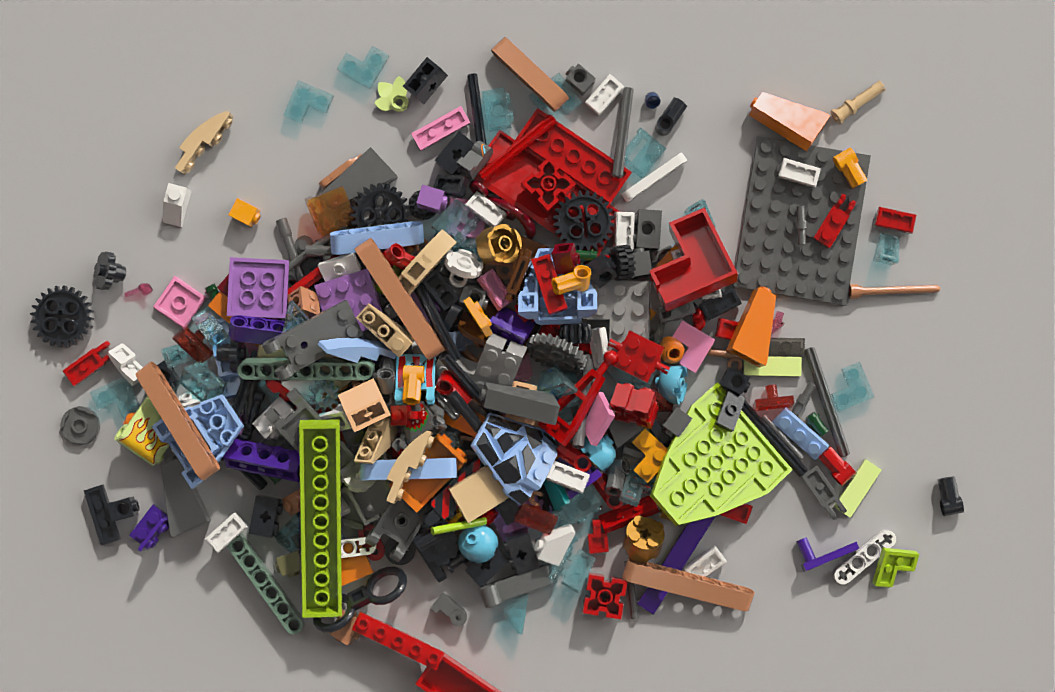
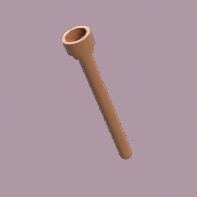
[848,284,940,299]

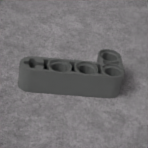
[479,563,557,608]

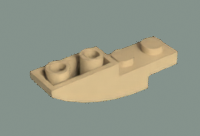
[175,111,233,175]
[399,229,457,295]
[386,431,434,504]

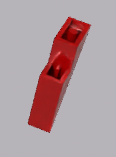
[351,612,445,671]

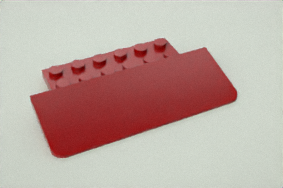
[474,108,632,254]

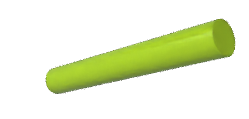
[431,517,487,535]

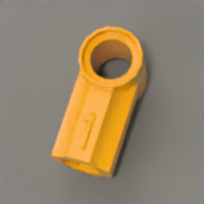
[833,148,867,189]
[551,265,591,295]
[402,365,425,405]

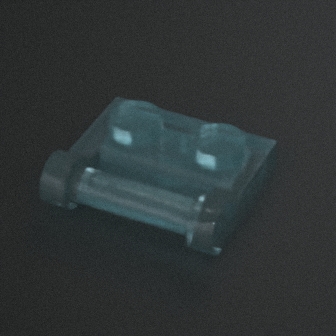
[624,127,667,179]

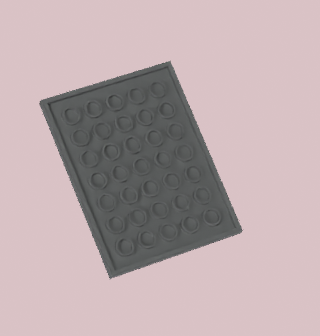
[732,136,871,306]

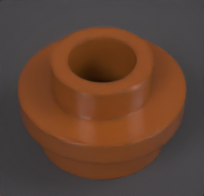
[496,262,515,280]

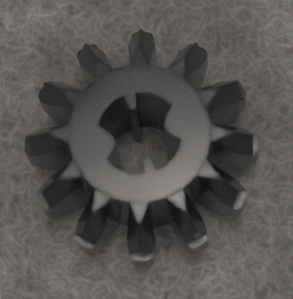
[559,323,592,344]

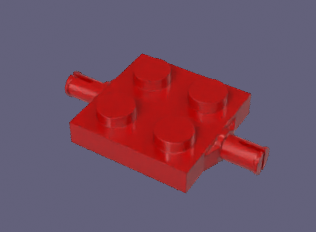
[607,330,670,383]

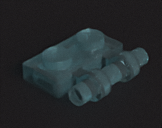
[431,198,480,248]
[549,545,596,593]

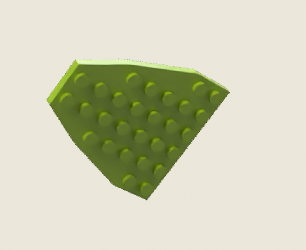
[650,382,792,526]

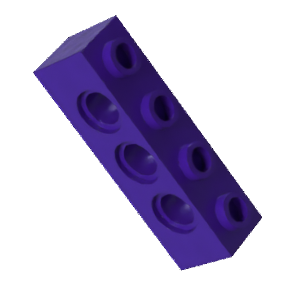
[223,439,300,482]

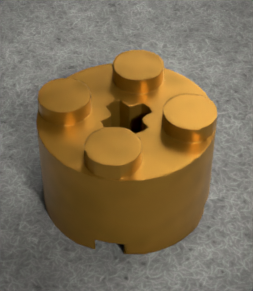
[476,224,522,266]
[623,516,665,562]

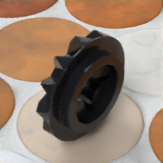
[409,190,436,220]
[385,538,416,565]

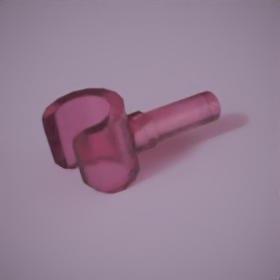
[124,283,153,297]

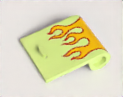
[114,395,169,466]

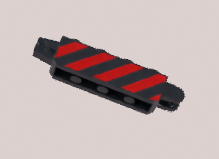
[422,456,486,526]

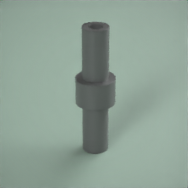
[795,206,807,245]
[792,382,816,417]

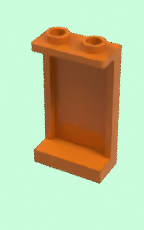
[389,434,467,512]

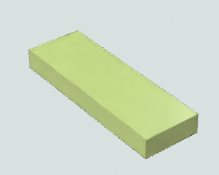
[743,357,802,376]
[833,459,882,518]

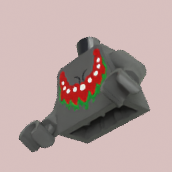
[392,401,447,452]

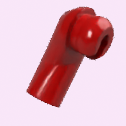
[692,308,706,331]

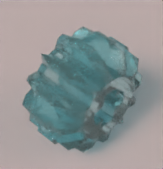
[307,380,340,413]

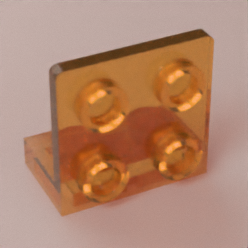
[304,186,354,236]

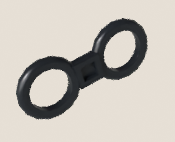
[313,566,407,633]

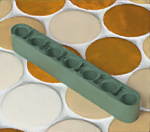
[237,358,375,380]
[218,523,305,634]

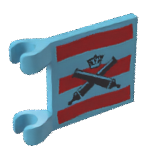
[395,354,436,405]

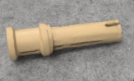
[831,80,886,124]

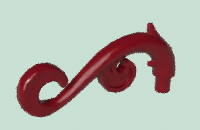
[469,180,536,239]

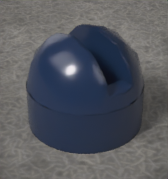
[645,92,661,109]

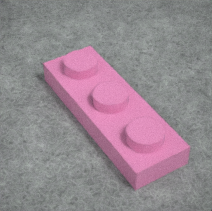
[411,106,471,151]

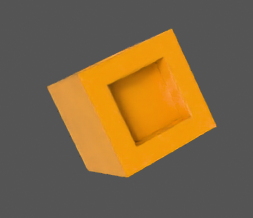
[228,198,261,227]

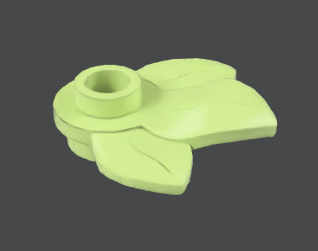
[375,76,409,112]

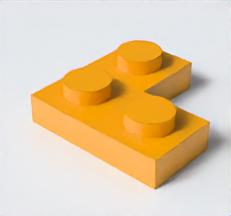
[463,297,493,338]
[632,429,667,483]

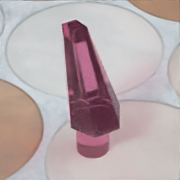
[771,311,785,336]

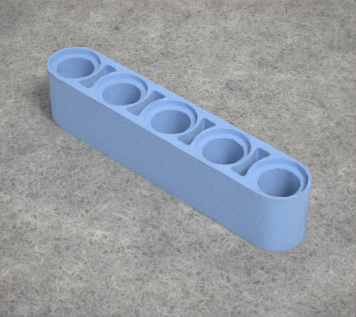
[330,221,424,255]
[360,458,457,480]

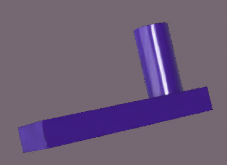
[796,537,860,572]

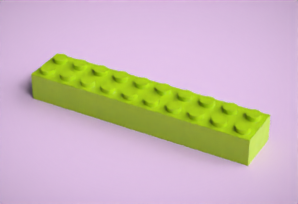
[299,419,342,618]

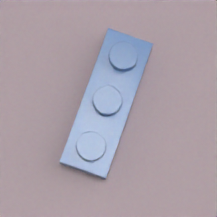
[772,407,829,460]

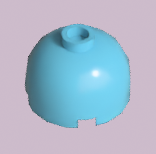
[655,366,688,405]
[581,435,616,471]
[458,525,498,563]

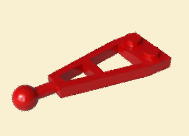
[537,350,618,447]

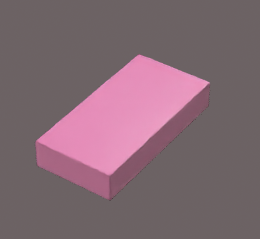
[477,268,514,311]

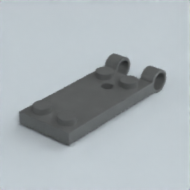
[262,300,364,380]
[264,388,356,475]
[365,498,431,562]

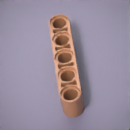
[491,37,569,112]

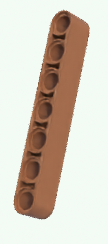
[355,238,445,361]
[135,361,220,481]
[622,558,755,611]

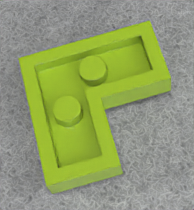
[872,548,920,587]

